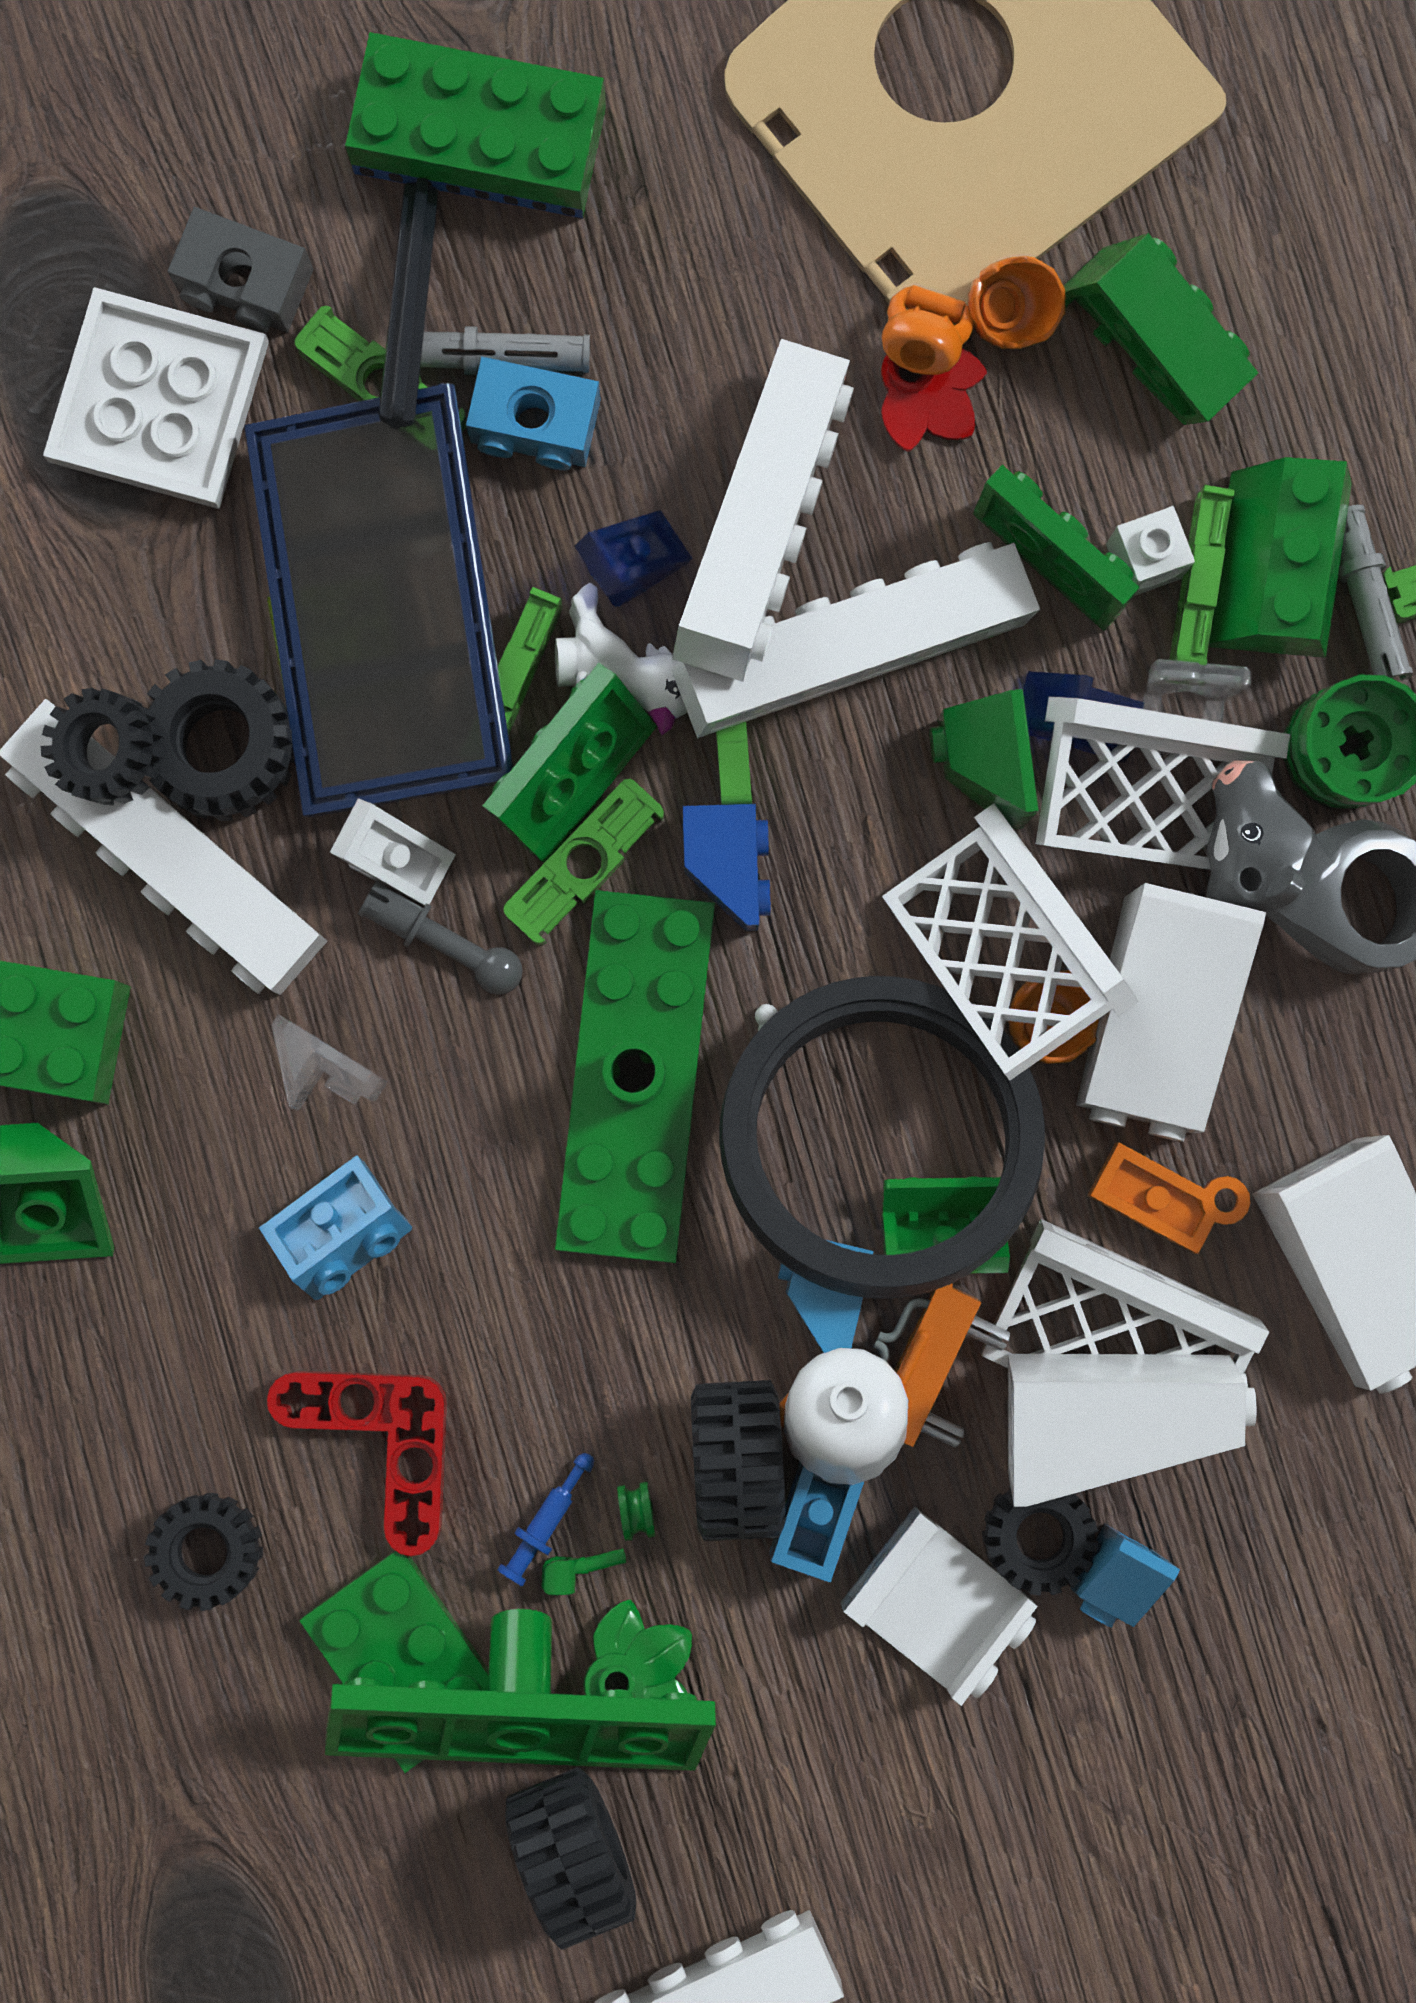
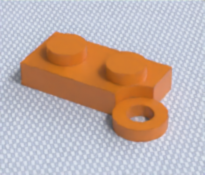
[1087,1142,1251,1254]

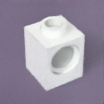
[1106,506,1195,596]

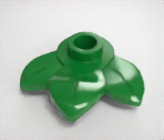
[583,1600,692,1699]

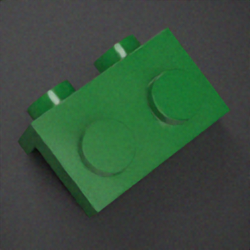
[881,1176,1010,1274]

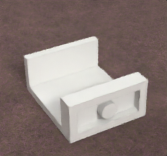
[840,1507,1038,1706]

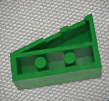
[1063,233,1258,425]

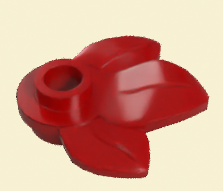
[881,348,987,452]

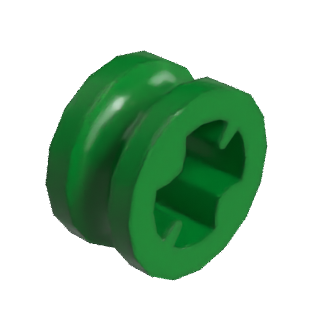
[617,1481,656,1541]

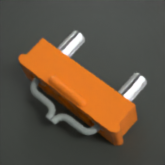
[873,1284,1010,1448]

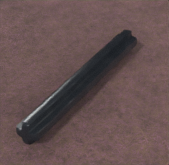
[378,178,438,431]

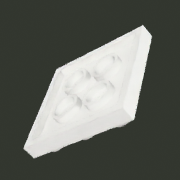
[43,287,269,509]

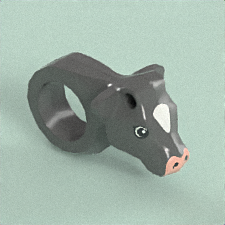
[1206,760,1416,974]

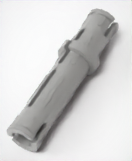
[421,326,590,375]
[1338,505,1414,681]

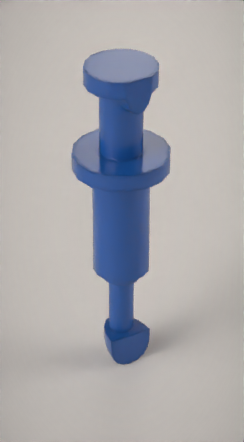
[497,1453,594,1586]

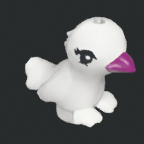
[555,583,687,735]

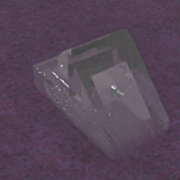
[271,1014,388,1111]

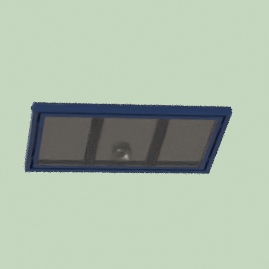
[244,383,513,817]

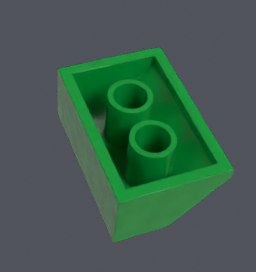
[1208,457,1352,658]

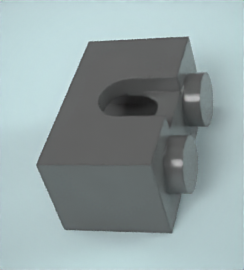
[167,206,314,333]

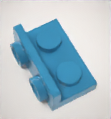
[259,1155,412,1300]

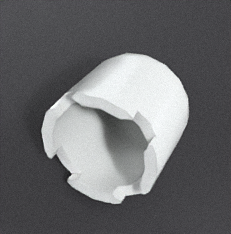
[784,1348,909,1485]

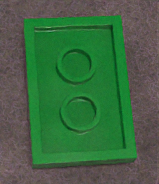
[973,465,1140,631]
[482,662,657,863]
[299,1551,489,1773]

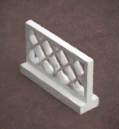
[1035,697,1290,870]
[882,803,1138,1080]
[981,1219,1269,1373]

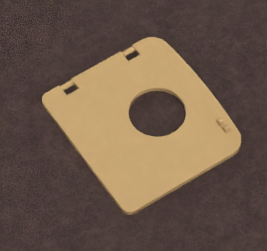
[724,0,1226,324]

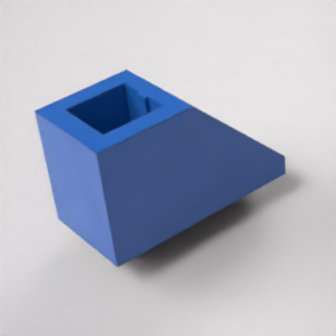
[683,804,771,931]

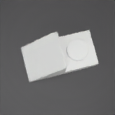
[330,798,456,906]

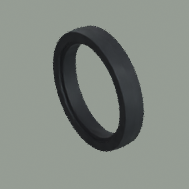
[719,976,1045,1299]

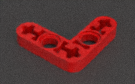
[267,1371,447,1556]

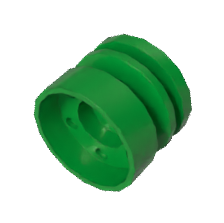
[1283,674,1416,809]

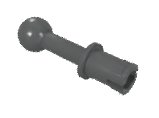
[358,880,523,995]

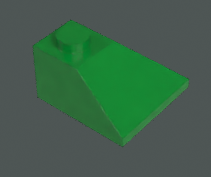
[929,689,1039,829]
[0,1123,114,1264]

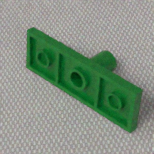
[555,890,715,1263]
[325,1609,716,1771]

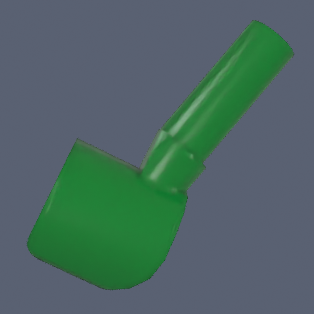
[541,1548,627,1595]

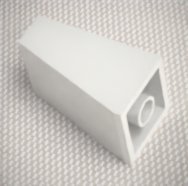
[1076,883,1266,1142]
[1252,1135,1416,1394]
[1008,1354,1257,1507]

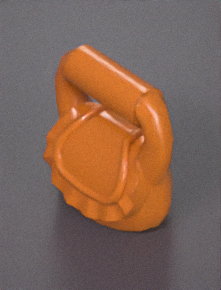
[882,285,974,375]

